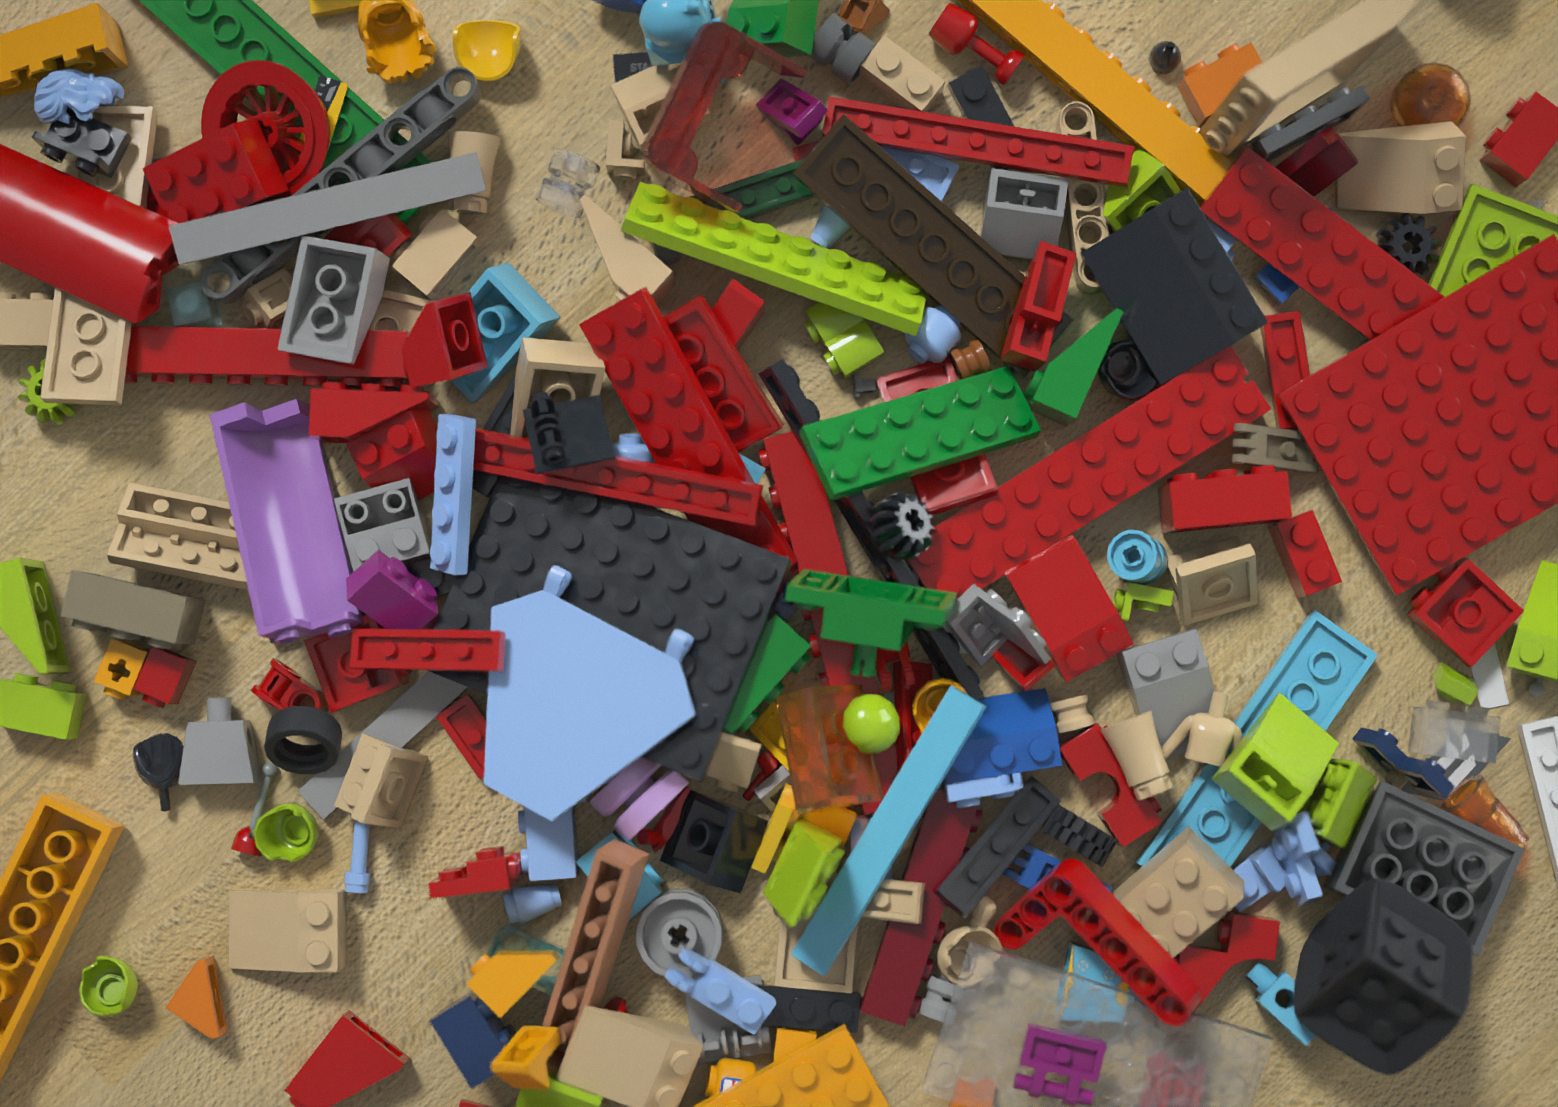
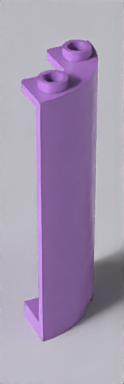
[210,399,364,644]

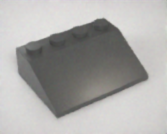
[1323,781,1525,956]

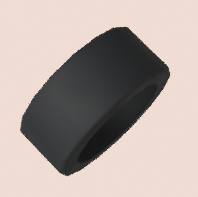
[264,706,342,775]

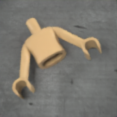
[1161,691,1243,767]

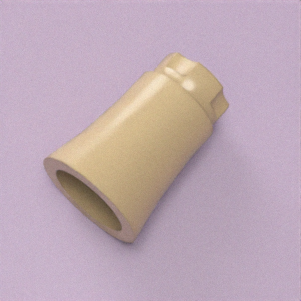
[447,131,501,214]
[1100,710,1173,801]

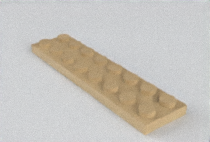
[40,106,158,405]

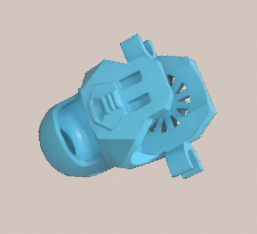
[639,0,725,87]

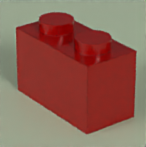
[1480,91,1558,187]
[1268,510,1342,598]

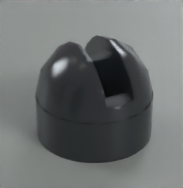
[1149,41,1181,74]

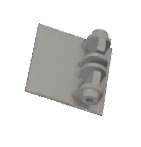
[684,975,772,1064]

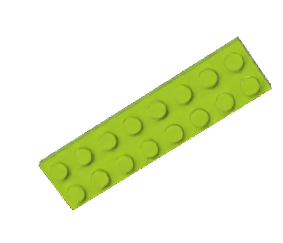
[620,182,927,336]

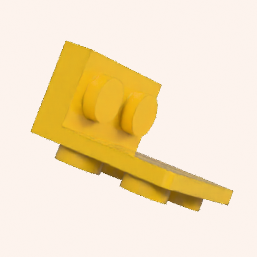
[751,783,857,874]

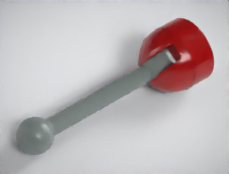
[231,762,278,857]

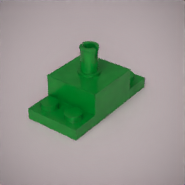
[785,569,957,677]

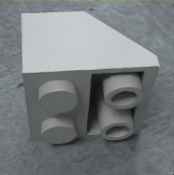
[980,168,1069,260]
[334,478,432,572]

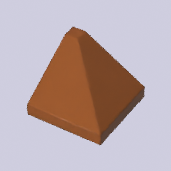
[838,0,890,35]

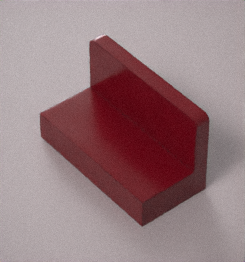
[1275,126,1358,197]

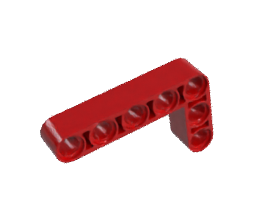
[994,859,1201,1026]

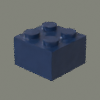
[430,990,517,1089]

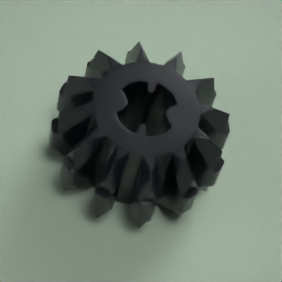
[1376,213,1442,275]
[868,492,937,560]

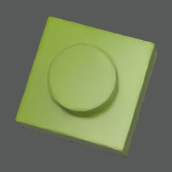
[1433,662,1478,706]

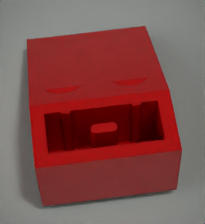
[309,382,440,444]

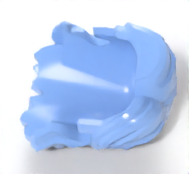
[34,68,124,124]

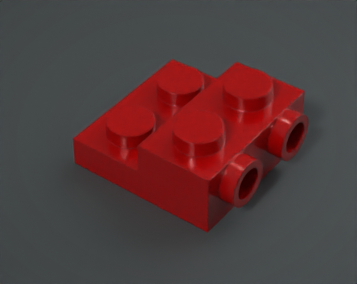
[1407,557,1524,667]
[303,615,412,713]
[428,846,523,899]

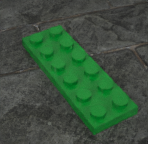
[799,366,1042,501]

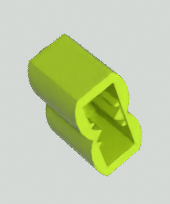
[803,302,885,380]

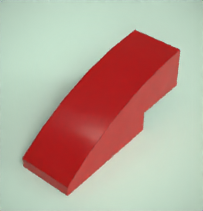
[1000,241,1077,372]

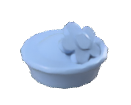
[1310,841,1337,877]

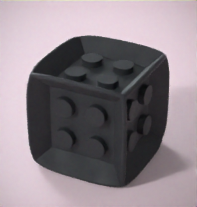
[1293,878,1473,1075]

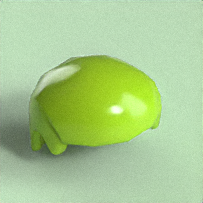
[843,694,900,754]
[253,803,319,863]
[79,956,138,1018]

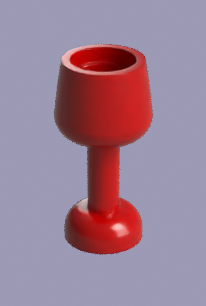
[928,3,1025,87]

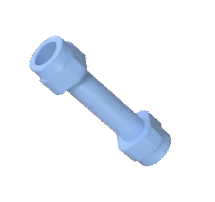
[344,814,371,893]

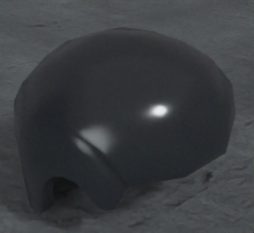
[1098,339,1157,400]

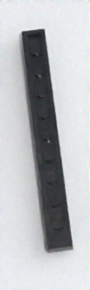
[758,359,984,700]

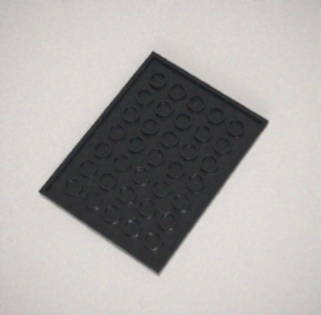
[429,475,793,782]

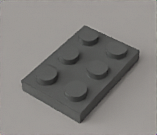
[1251,86,1370,162]

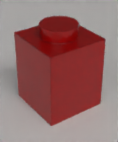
[133,646,197,708]

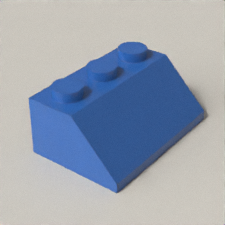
[943,688,1062,784]

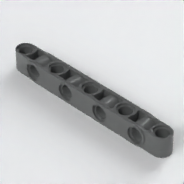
[200,67,481,304]

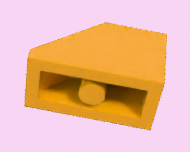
[467,950,560,1018]

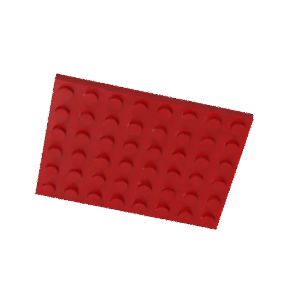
[1277,234,1558,595]

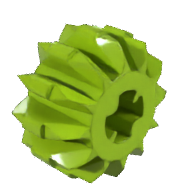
[17,359,84,425]

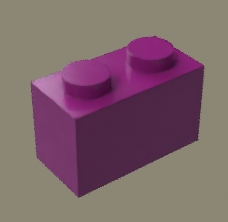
[346,549,438,630]

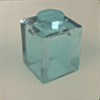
[166,281,223,327]

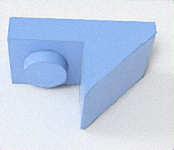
[1231,839,1287,912]

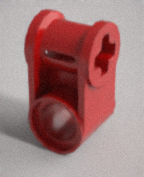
[251,658,329,713]

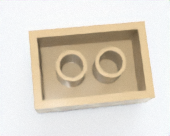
[1112,826,1244,958]

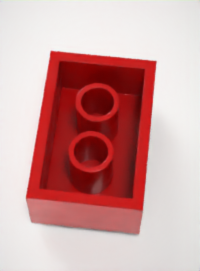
[142,118,289,224]
[1157,465,1292,534]

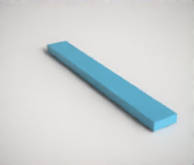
[791,686,986,976]

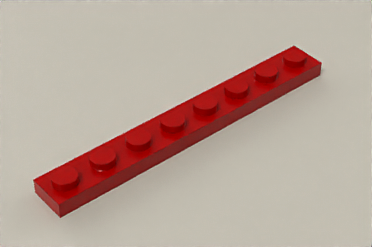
[822,96,1134,188]
[473,428,763,526]

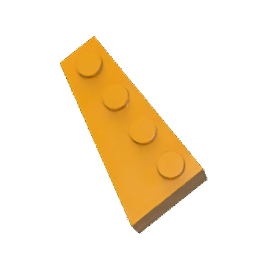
[0,3,128,98]

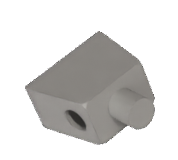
[179,697,261,785]

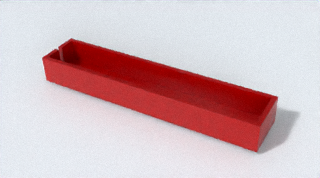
[905,346,1271,601]

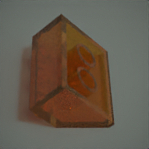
[775,684,883,814]

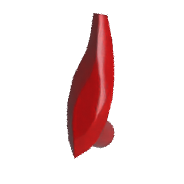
[637,786,691,853]

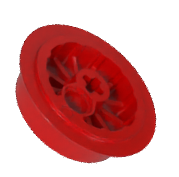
[201,60,330,202]

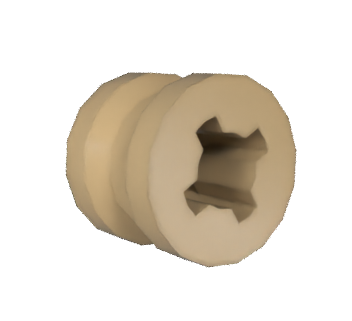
[1050,694,1095,733]

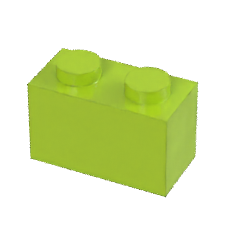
[0,673,87,740]

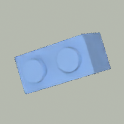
[518,806,579,881]

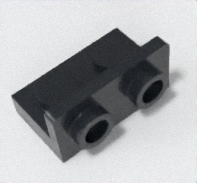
[32,108,132,178]

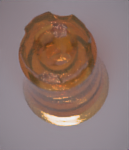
[1440,774,1530,848]

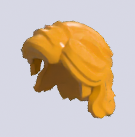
[358,0,436,84]

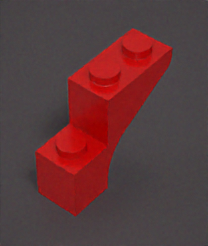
[1174,911,1280,1025]

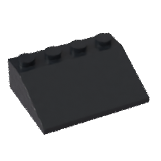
[1080,188,1268,386]

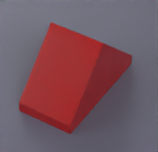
[991,639,1056,691]

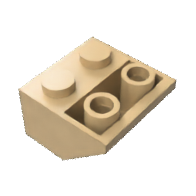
[611,63,712,155]

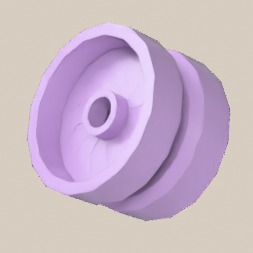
[589,757,689,842]

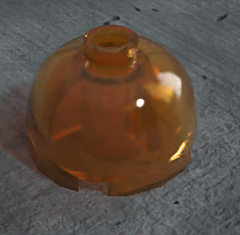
[1390,62,1472,128]

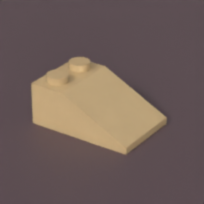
[1335,121,1466,214]
[580,194,676,305]
[510,337,605,438]
[229,889,346,972]
[556,1006,704,1107]

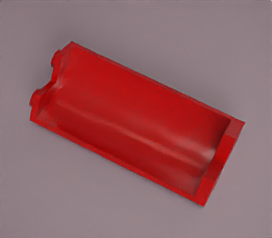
[0,144,179,324]

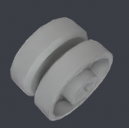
[636,888,723,978]

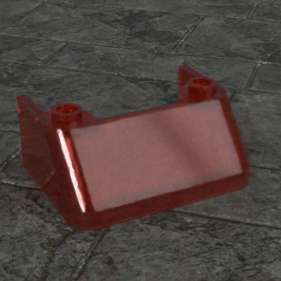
[642,21,808,212]

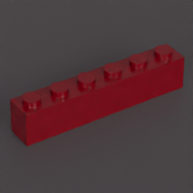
[860,788,983,1027]

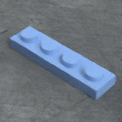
[430,414,476,575]

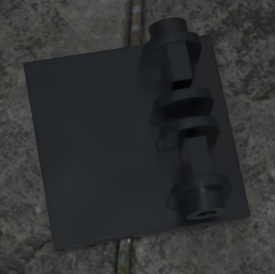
[523,392,615,474]

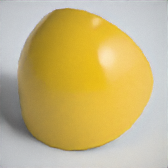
[453,20,521,81]

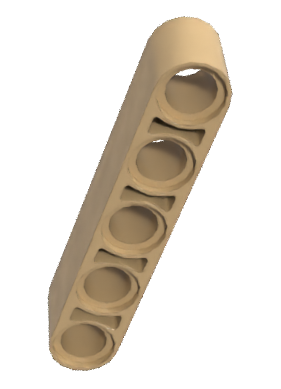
[1055,101,1109,293]

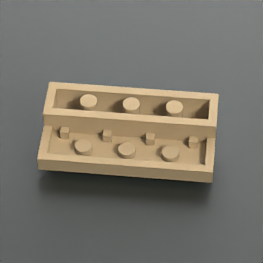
[107,483,248,590]

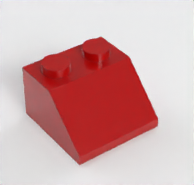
[401,292,488,387]
[346,409,438,500]

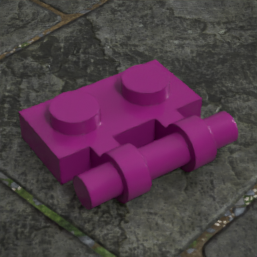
[1013,1023,1107,1107]

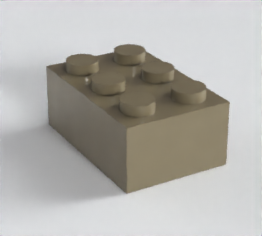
[60,570,206,650]

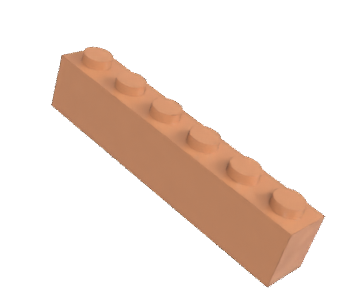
[542,839,649,1076]

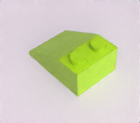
[0,557,71,674]
[1507,560,1558,684]

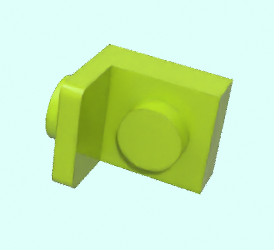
[1112,582,1174,622]

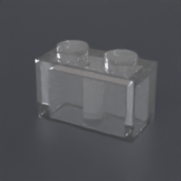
[1408,700,1501,764]

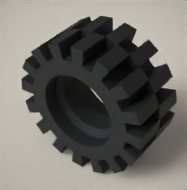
[1041,804,1118,867]

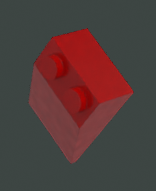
[1005,535,1134,683]

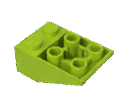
[1212,692,1339,831]
[1297,758,1378,849]
[763,817,845,927]

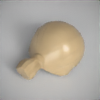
[937,895,1003,988]

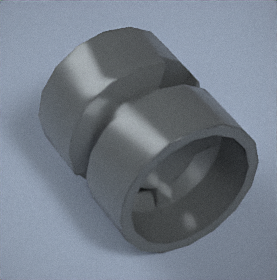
[810,13,876,85]

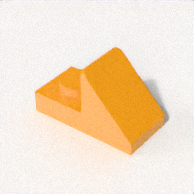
[491,1026,561,1090]

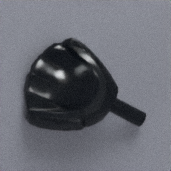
[133,733,184,811]

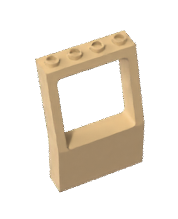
[1198,0,1418,157]

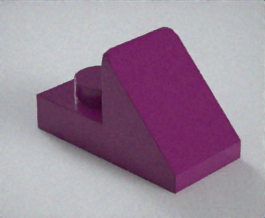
[755,78,828,145]

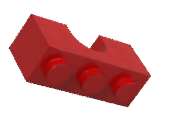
[1059,723,1162,847]

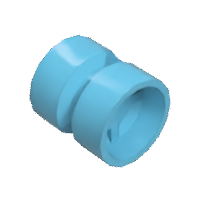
[1107,530,1168,585]

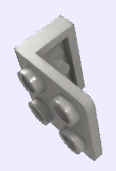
[945,584,1050,666]

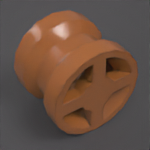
[949,338,992,380]

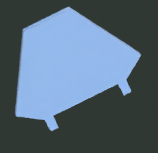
[484,566,696,821]

